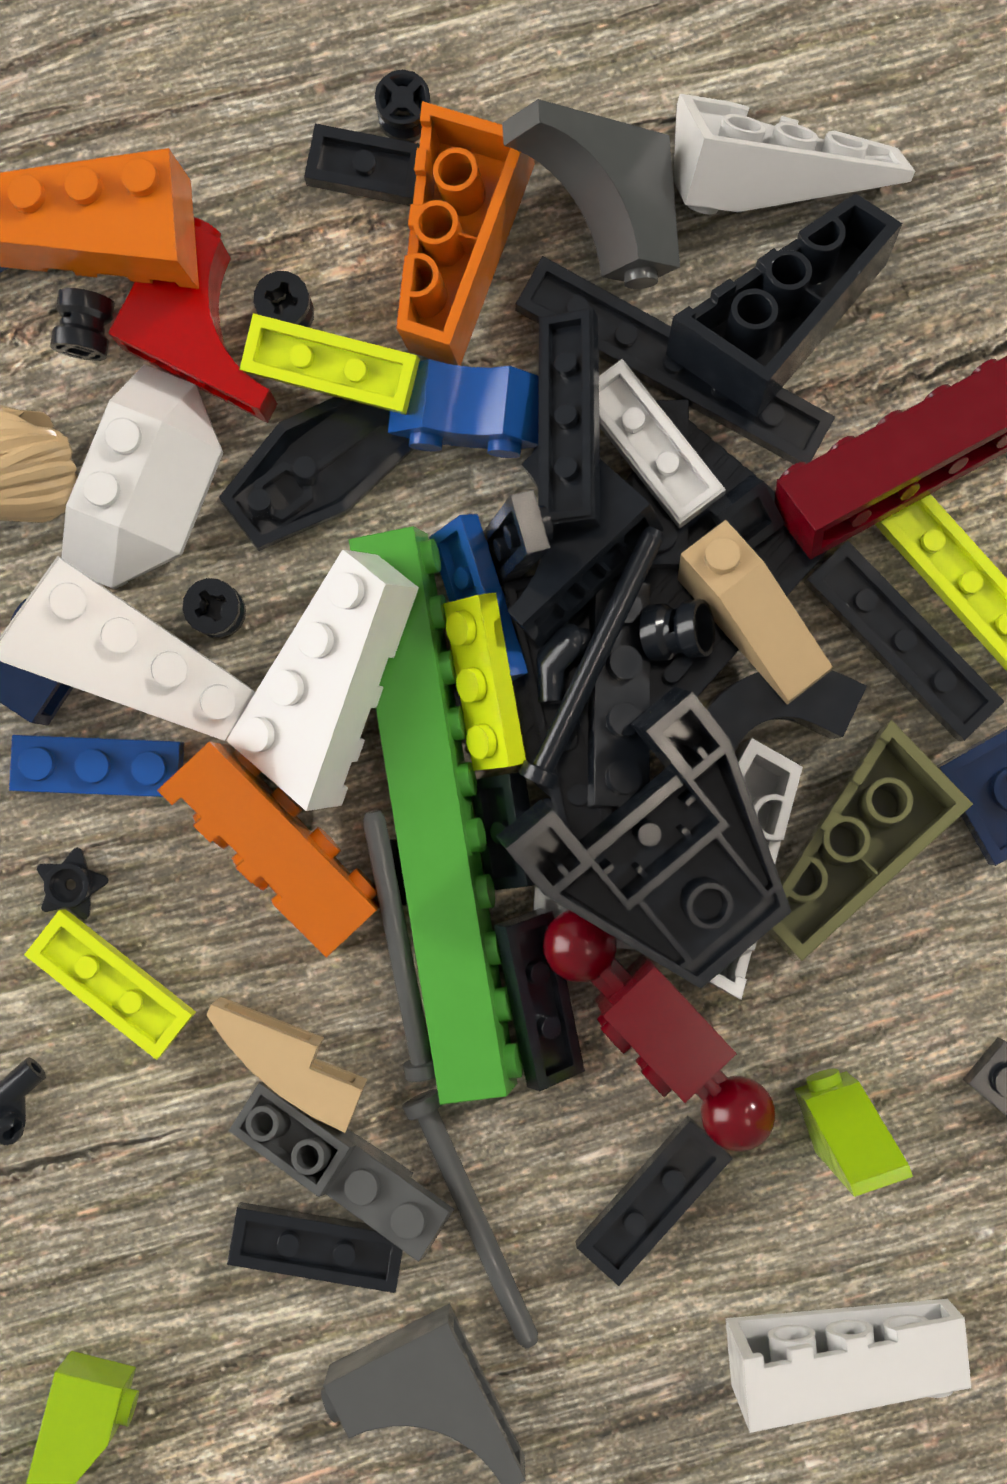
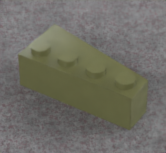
[768,720,973,961]

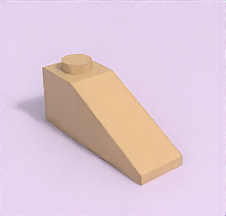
[677,520,833,705]

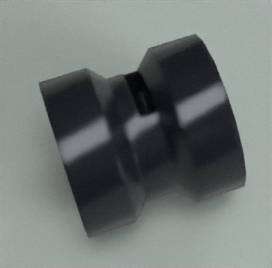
[50,288,115,361]
[639,599,715,661]

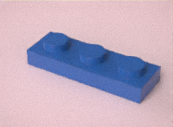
[429,514,528,681]
[9,735,184,797]

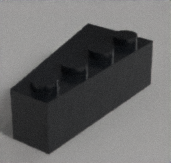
[666,193,903,417]

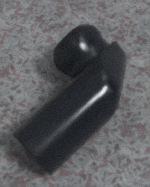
[536,624,593,704]
[0,1057,46,1146]

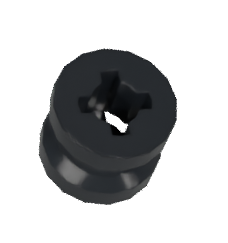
[374,69,431,142]
[253,271,315,328]
[182,578,246,639]

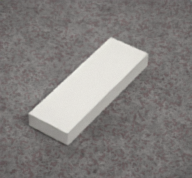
[599,359,726,529]

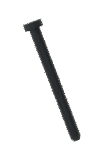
[518,526,663,790]

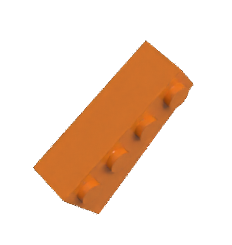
[157,741,380,958]

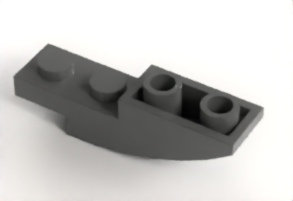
[229,1082,454,1262]

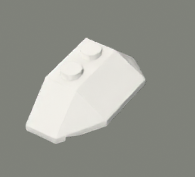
[62,364,223,589]

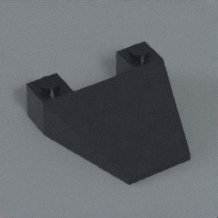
[496,687,791,989]

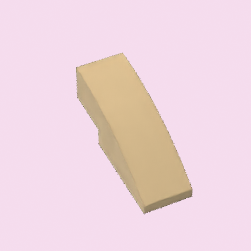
[206,997,367,1133]

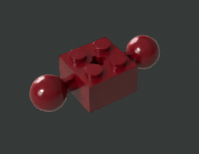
[543,910,775,1152]

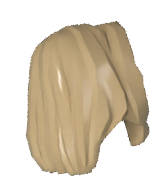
[0,405,78,523]

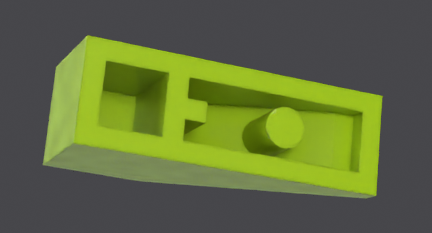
[794,1068,913,1197]
[26,1351,139,1484]

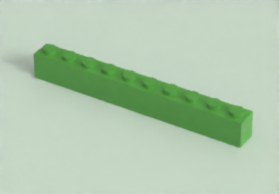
[348,526,523,1105]

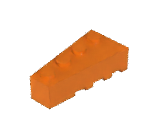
[396,101,535,366]
[0,148,199,289]

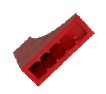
[108,217,278,423]

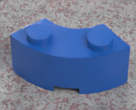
[388,359,539,458]

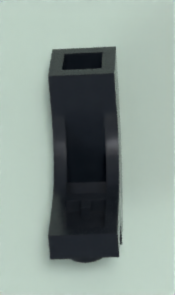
[705,670,867,752]

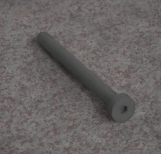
[363,810,435,1082]
[402,1089,538,1349]

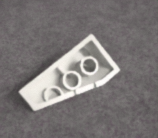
[673,94,915,215]

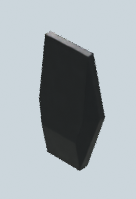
[219,397,414,551]

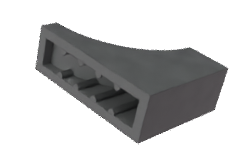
[502,99,680,289]
[321,1303,526,1484]

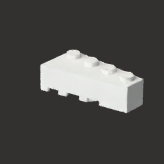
[226,549,419,811]
[0,556,255,741]

